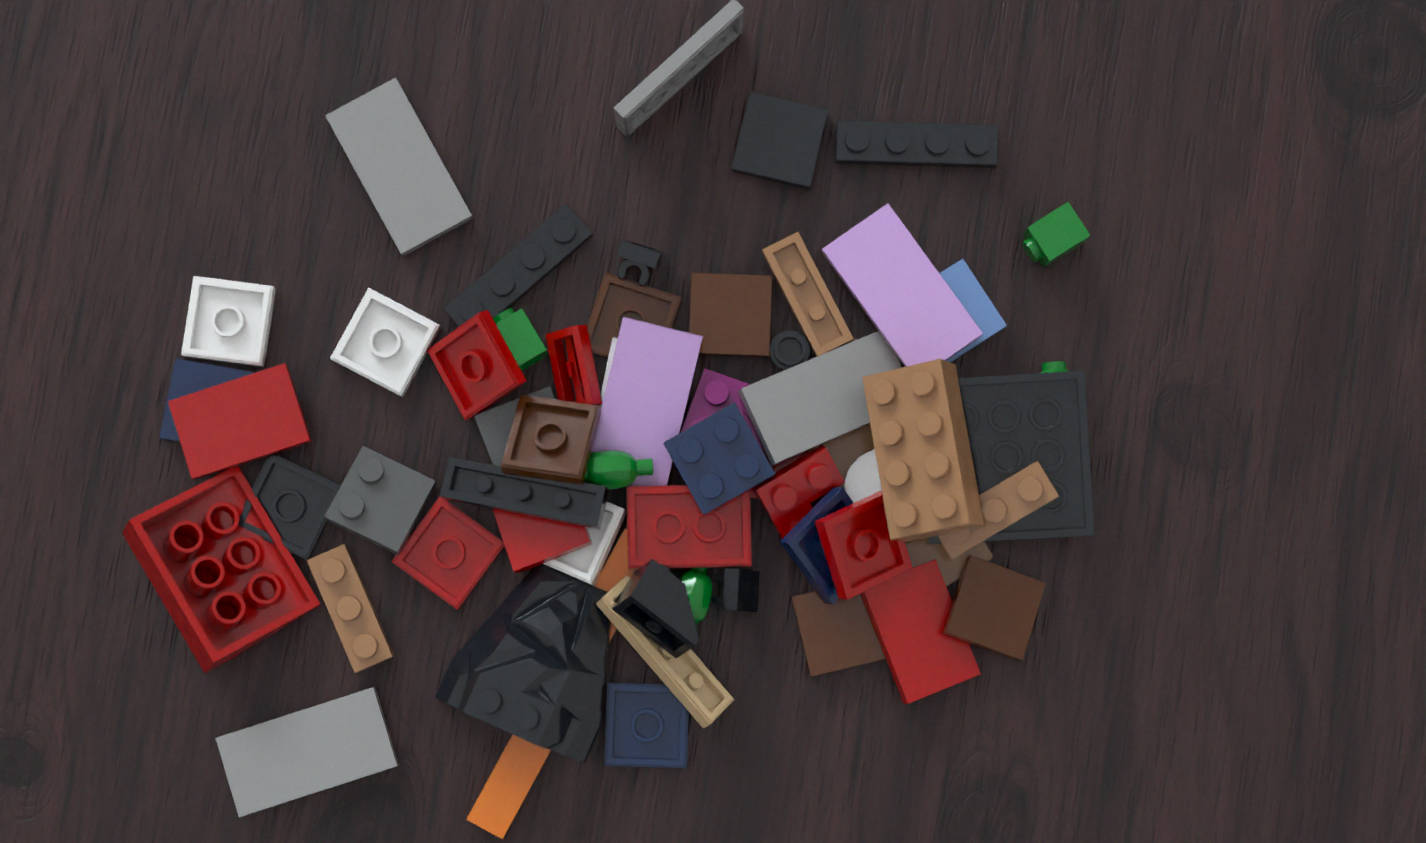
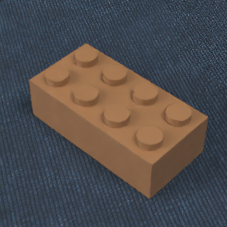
[862,359,984,542]

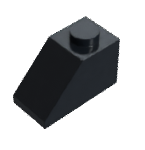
[612,559,699,658]

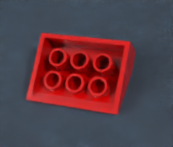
[122,466,320,674]

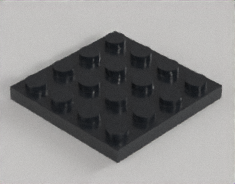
[928,370,1095,544]

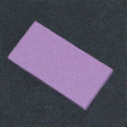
[822,203,983,367]
[591,317,703,486]

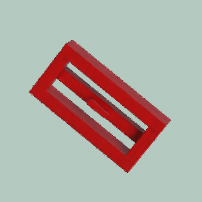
[545,325,602,405]

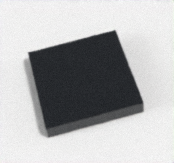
[731,92,828,189]
[238,454,341,560]

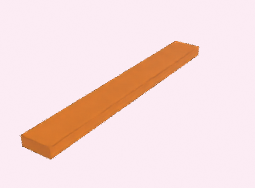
[466,529,638,839]

